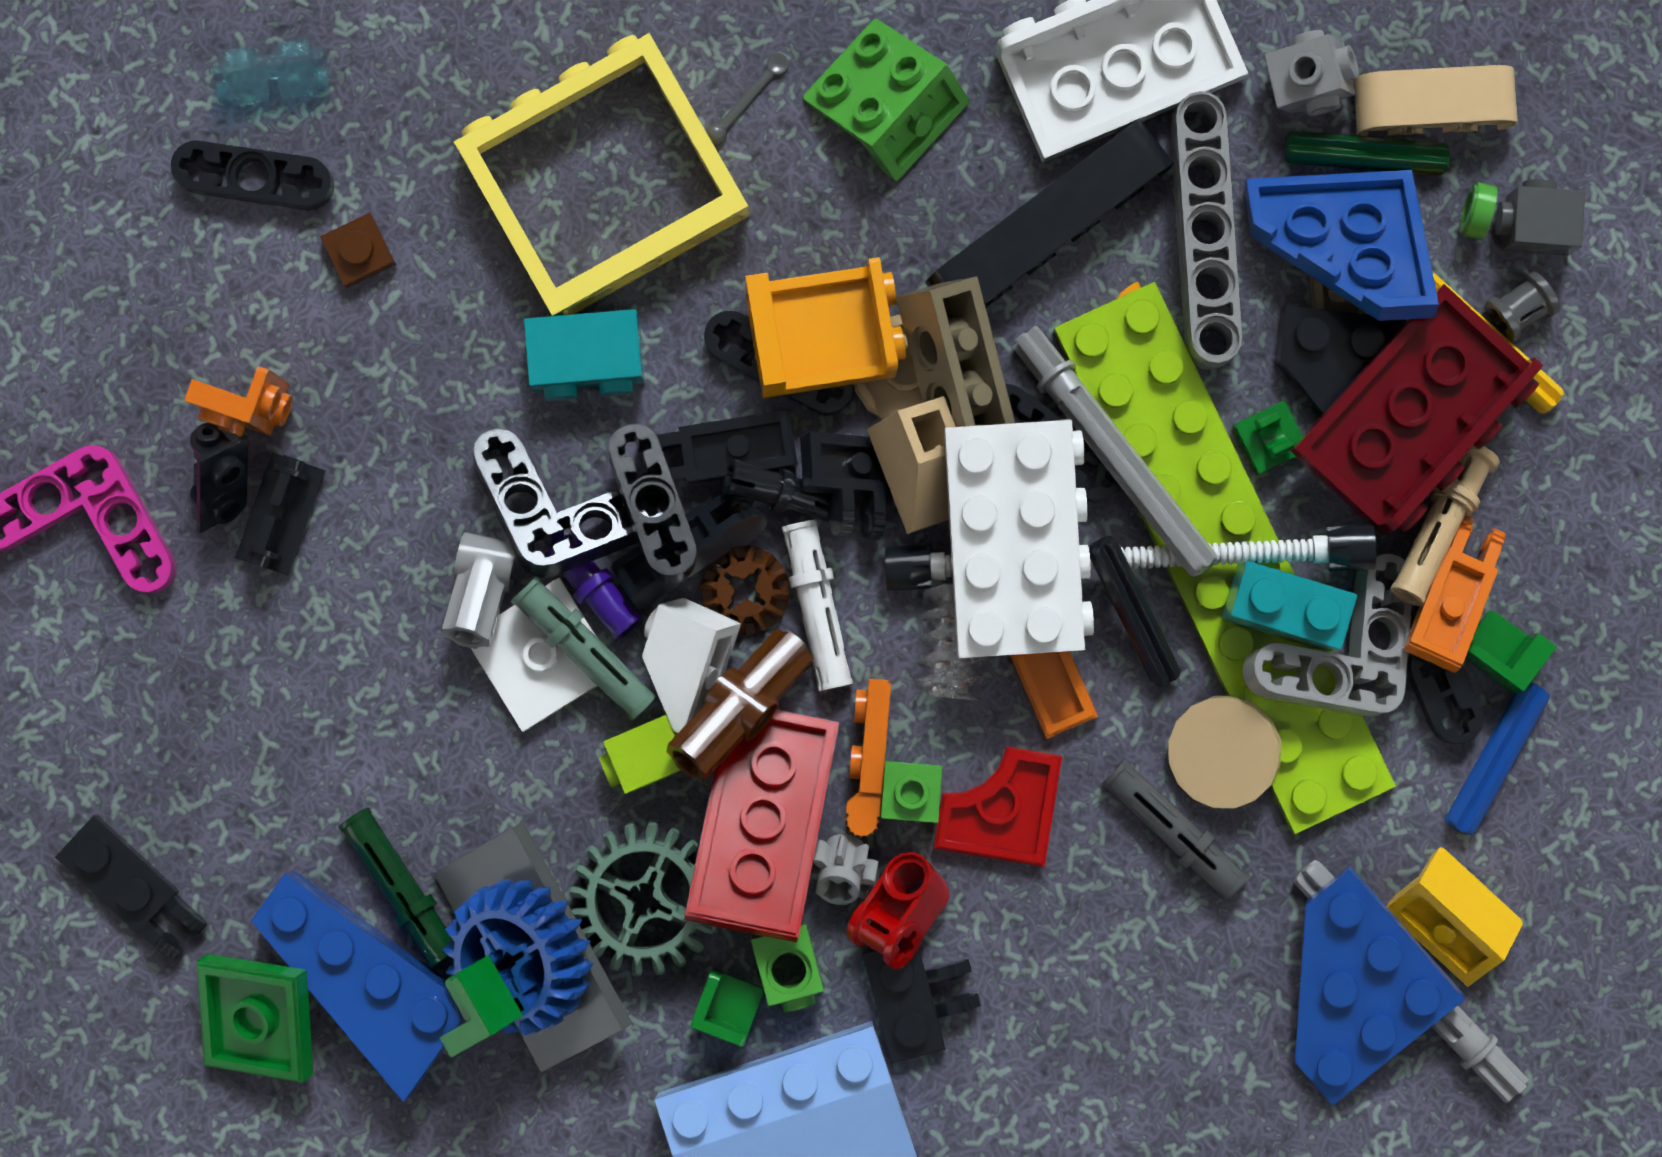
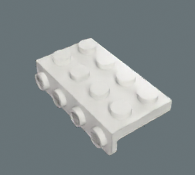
[995,0,1248,163]
[944,419,1094,658]

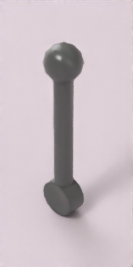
[706,53,788,145]

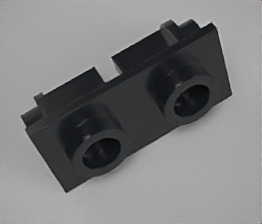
[190,423,249,533]
[235,452,326,576]

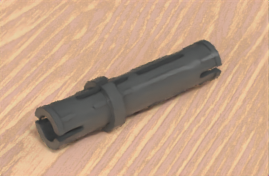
[1101,758,1249,901]

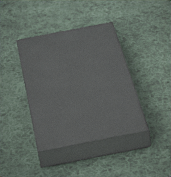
[434,822,633,1072]

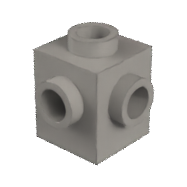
[1265,30,1359,116]

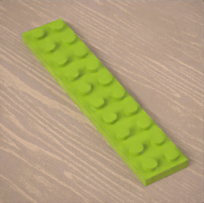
[1053,281,1396,834]

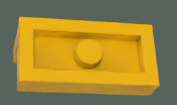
[1386,847,1523,987]

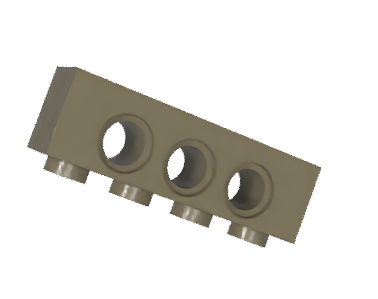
[896,276,1015,427]

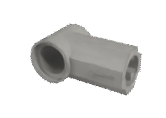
[442,532,518,649]

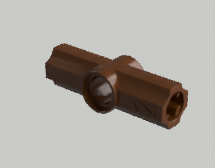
[666,629,814,782]

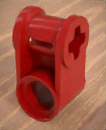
[846,852,949,969]

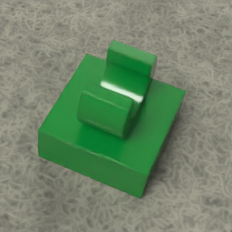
[1232,400,1303,475]

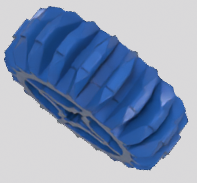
[442,879,594,1036]

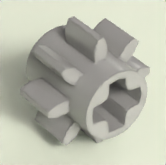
[810,834,879,905]

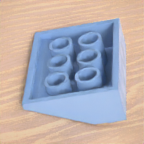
[654,1021,917,1157]

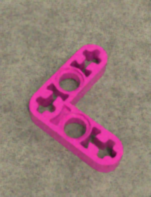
[0,445,176,594]

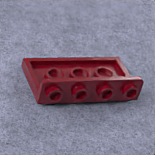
[1290,284,1543,535]

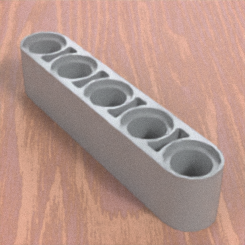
[1170,91,1242,370]

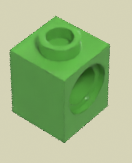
[880,761,943,823]
[751,922,824,1012]

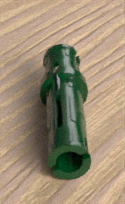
[338,807,452,968]

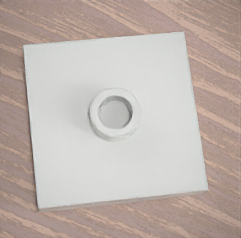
[471,578,598,732]

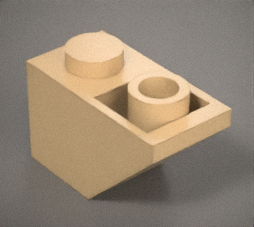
[867,396,956,534]

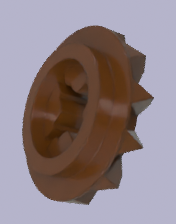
[700,545,790,635]

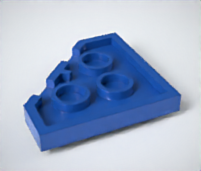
[1244,170,1439,321]
[1295,865,1465,1105]

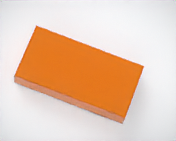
[1009,651,1098,739]

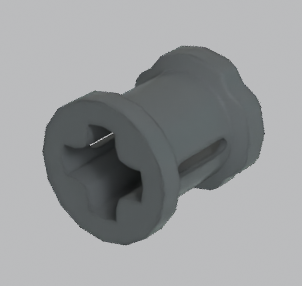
[1484,271,1560,343]

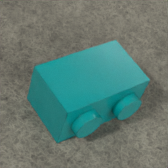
[524,309,645,401]
[1221,561,1358,652]

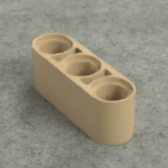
[1353,65,1518,137]

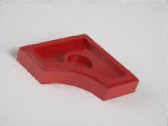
[933,747,1062,867]

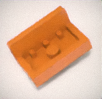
[184,366,293,437]

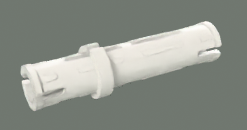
[782,519,853,691]

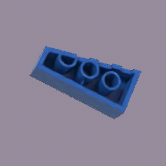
[251,871,465,1102]

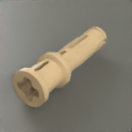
[1390,445,1500,606]

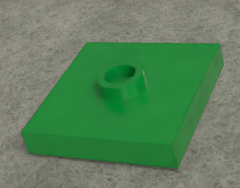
[196,954,314,1083]

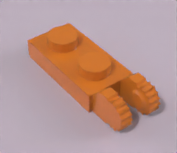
[1403,516,1506,673]
[845,679,891,838]

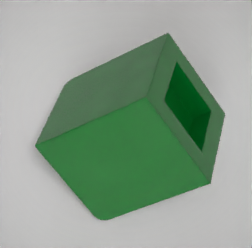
[1465,610,1557,693]
[439,955,523,1058]
[690,968,764,1047]

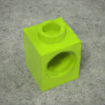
[599,715,681,794]

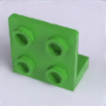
[803,19,971,182]

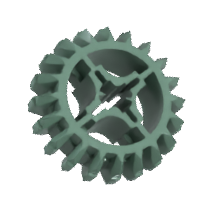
[568,822,716,976]

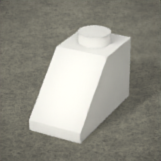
[642,598,741,733]

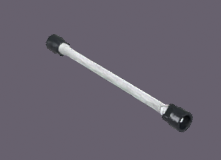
[885,524,1376,591]

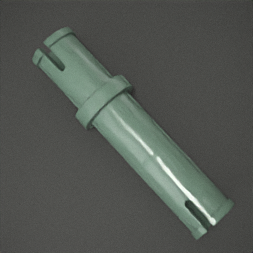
[511,576,657,721]

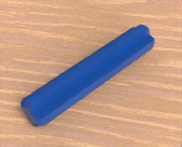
[1445,682,1550,835]

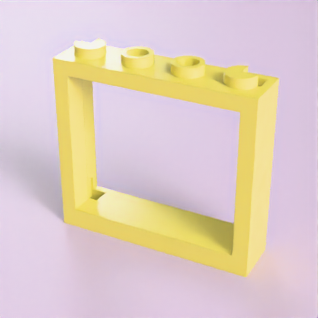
[454,33,750,316]

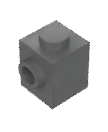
[1494,179,1586,256]

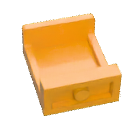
[744,257,906,398]

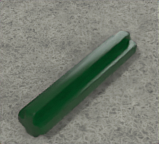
[1284,131,1450,175]

